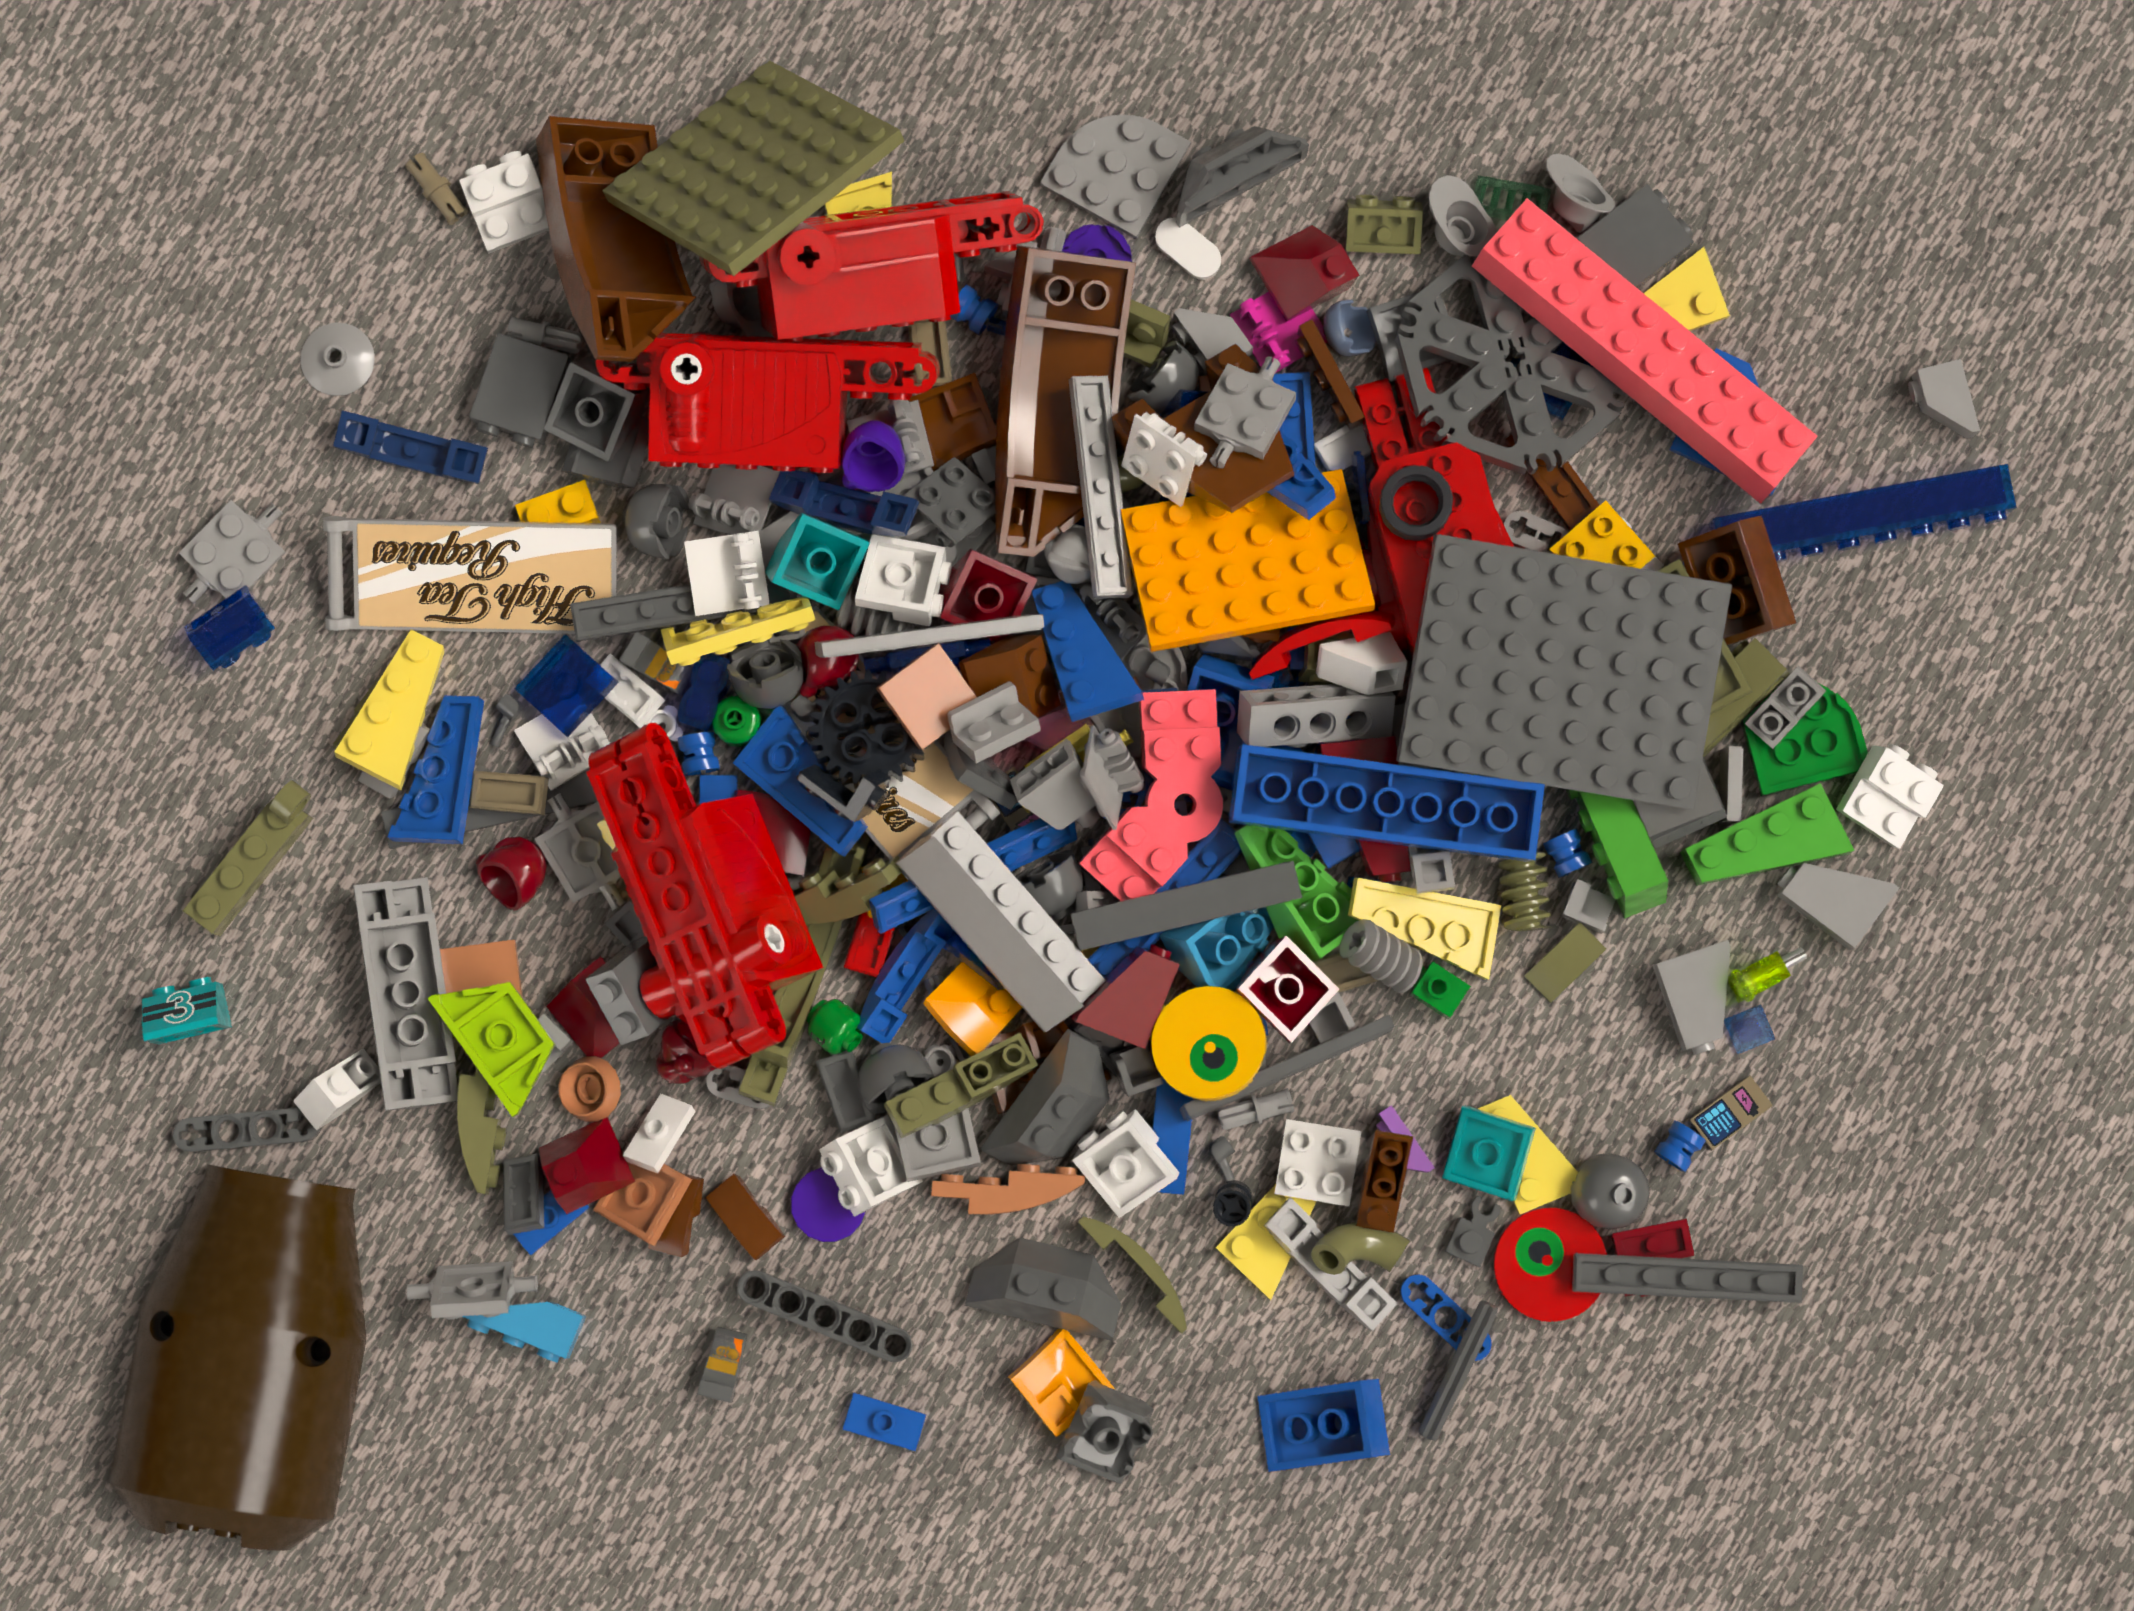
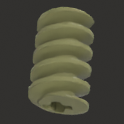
[1498,852,1552,932]

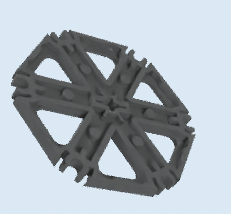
[1395,254,1626,475]

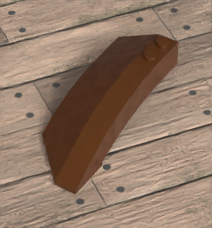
[536,116,697,362]
[995,245,1136,557]

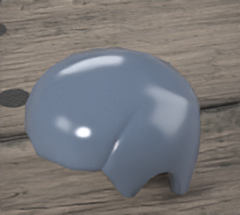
[1323,300,1376,357]

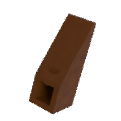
[1356,1130,1413,1233]

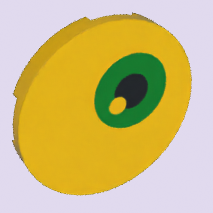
[1152,986,1267,1101]

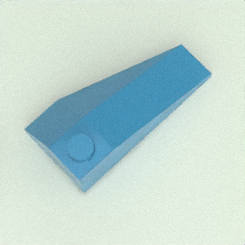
[1160,907,1274,991]

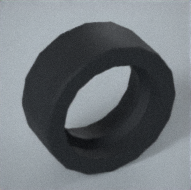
[1379,465,1453,541]

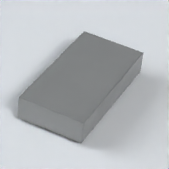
[1719,746,1743,825]

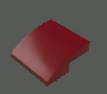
[734,789,811,876]

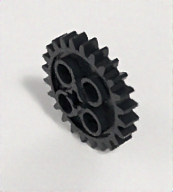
[808,669,930,789]

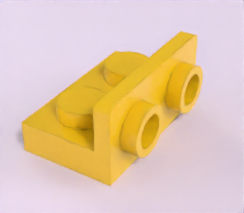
[515,480,601,524]

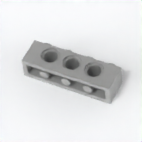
[1237,684,1395,748]

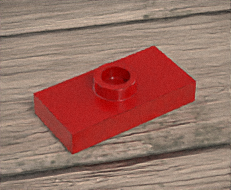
[844,911,896,978]

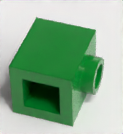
[1410,961,1471,1020]

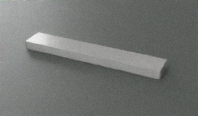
[1068,376,1133,599]
[814,614,1044,658]

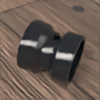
[1213,1180,1253,1227]

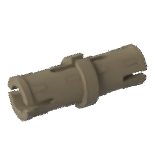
[405,152,468,225]

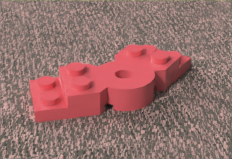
[1078,689,1223,901]

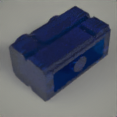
[184,585,275,670]

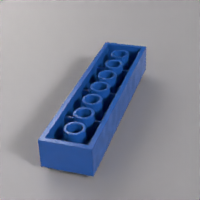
[1229,744,1545,862]

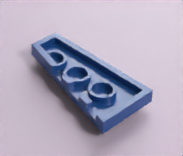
[1267,427,1336,520]
[1032,581,1144,722]
[387,695,484,844]
[733,706,868,856]

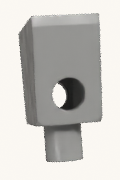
[1010,738,1099,830]

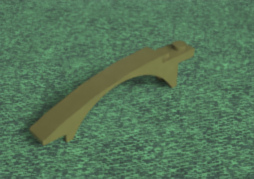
[739,832,871,1107]

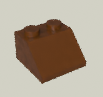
[958,634,1061,718]

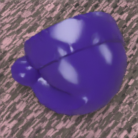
[841,420,905,492]

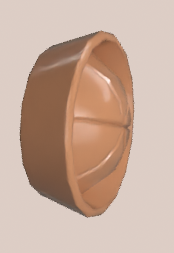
[559,1056,621,1122]

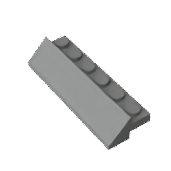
[895,811,1106,1032]
[353,877,458,1111]

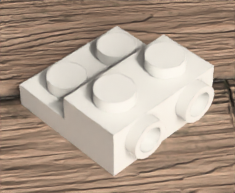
[459,151,549,253]
[855,534,952,626]
[1836,744,1944,849]
[1072,1109,1179,1218]
[819,1115,923,1217]

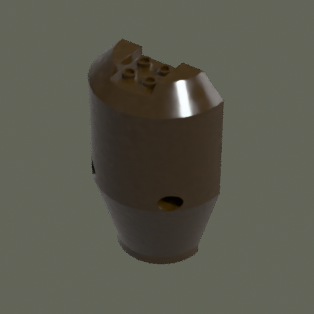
[109,1164,367,1551]

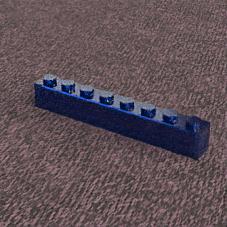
[1709,464,2017,563]

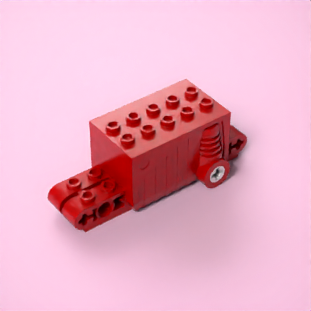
[595,332,940,473]
[586,722,824,1069]

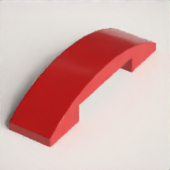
[1249,611,1396,680]

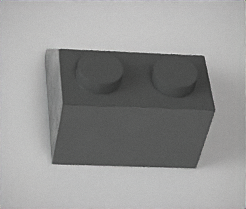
[544,357,650,462]

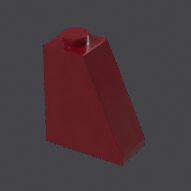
[1069,944,1180,1049]

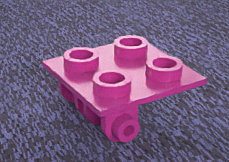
[1229,292,1328,373]

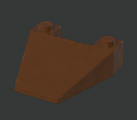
[1111,343,1294,513]

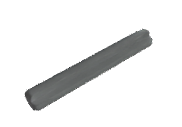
[1419,1300,1498,1441]

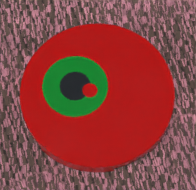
[1494,1208,1607,1322]

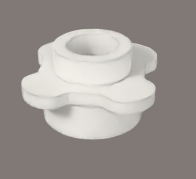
[645,705,683,742]

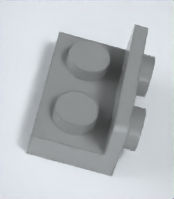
[947,682,1041,763]

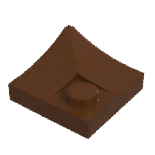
[908,373,997,472]

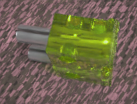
[1728,947,1807,1003]

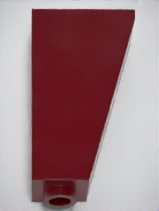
[1316,736,1411,882]

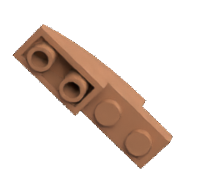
[931,1164,1085,1214]

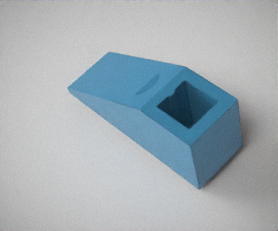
[462,1302,587,1363]

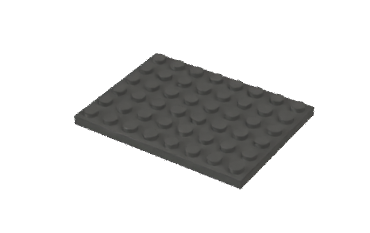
[1396,534,1732,810]

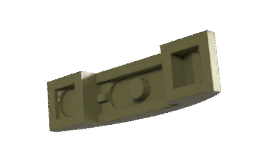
[1078,1217,1187,1334]

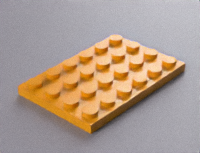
[1121,469,1375,652]

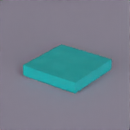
[1442,1105,1536,1201]

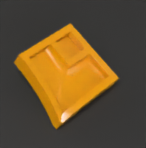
[923,954,1022,1057]
[1008,1328,1115,1437]

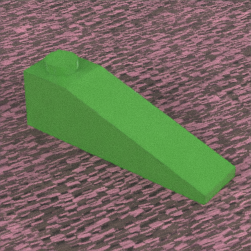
[1235,825,1359,962]

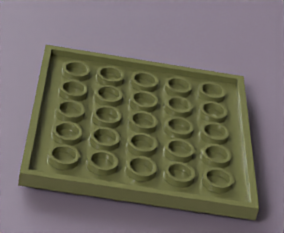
[602,61,905,276]

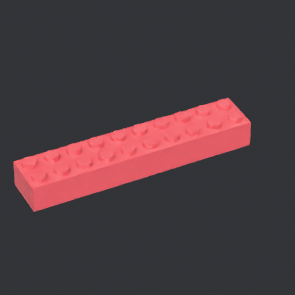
[1472,198,1818,504]

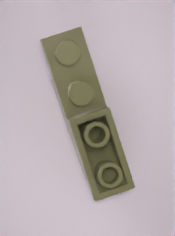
[790,856,902,924]
[884,1033,1038,1139]
[457,1068,507,1194]

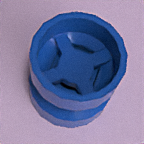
[951,284,999,335]
[677,732,720,776]
[1543,828,1593,878]
[1654,1120,1706,1172]

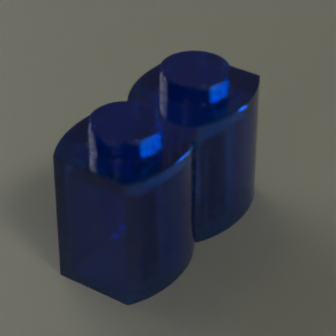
[678,653,731,732]

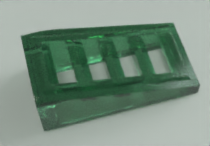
[1474,175,1552,221]

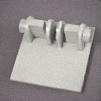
[1121,412,1207,507]
[684,531,770,616]
[514,693,610,791]
[1274,1119,1361,1206]

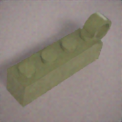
[1703,638,1790,758]
[183,780,313,937]

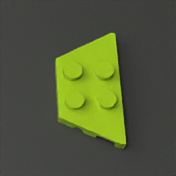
[428,982,555,1117]

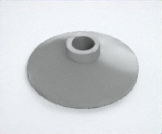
[301,323,375,396]

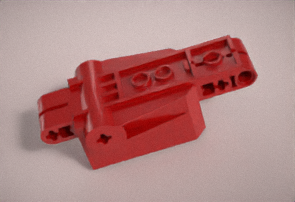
[699,191,1044,342]
[1354,368,1514,662]

